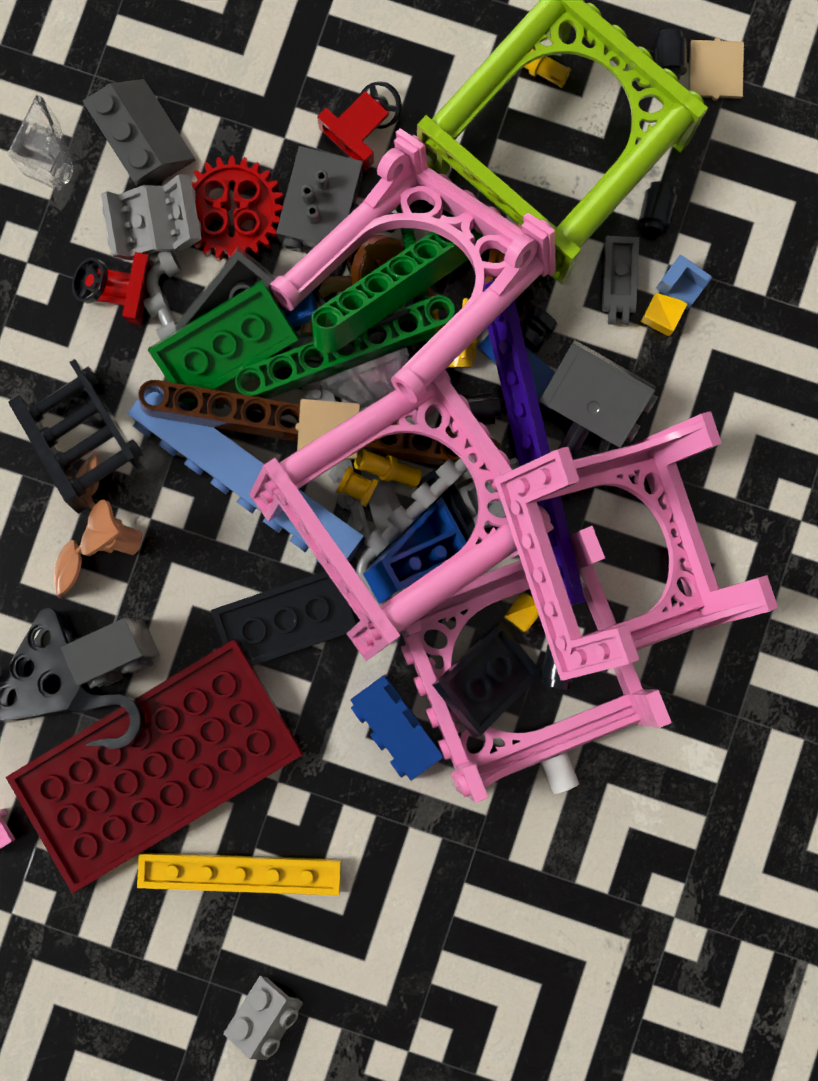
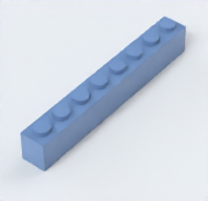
[127,392,366,563]

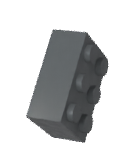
[60,618,160,689]

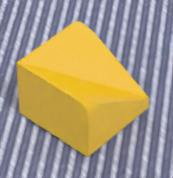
[641,293,688,336]
[503,593,539,632]

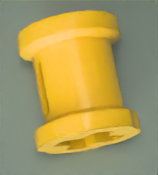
[336,466,379,507]

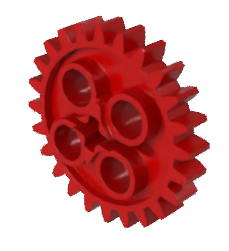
[191,156,284,262]

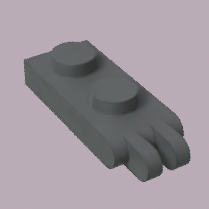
[602,236,639,326]

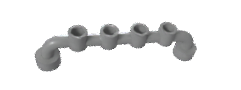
[143,251,247,417]
[356,455,490,597]

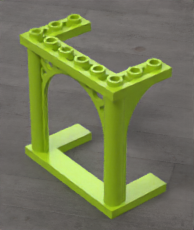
[417,0,708,285]

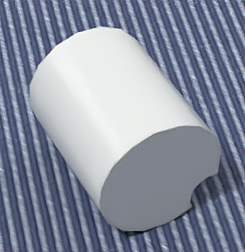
[541,752,579,794]

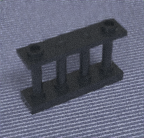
[8,359,146,514]

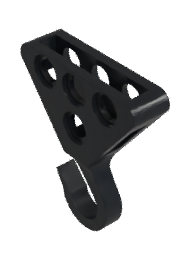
[0,608,146,749]

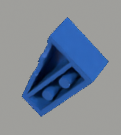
[363,496,466,604]
[350,674,444,781]

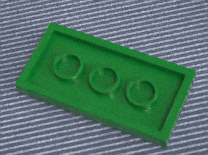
[148,280,299,406]

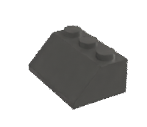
[82,79,196,187]
[175,246,280,330]

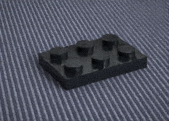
[432,622,542,738]

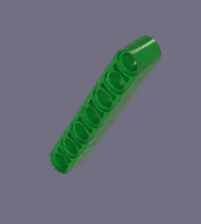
[311,216,483,353]
[235,295,455,399]

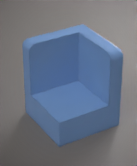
[656,254,712,310]

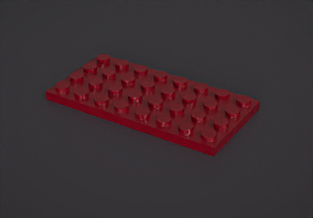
[6,639,304,894]

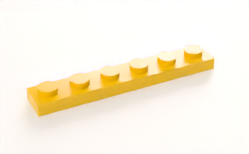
[137,852,341,896]

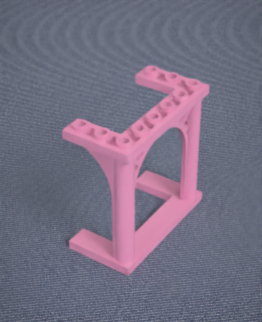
[249,370,554,661]
[494,411,778,681]
[399,526,672,803]

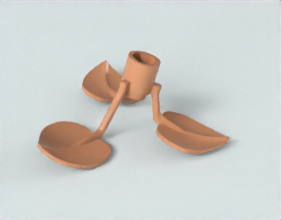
[54,451,142,599]

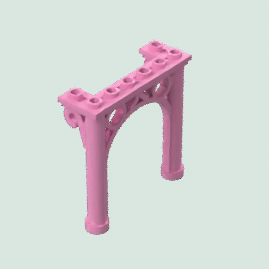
[268,128,556,403]

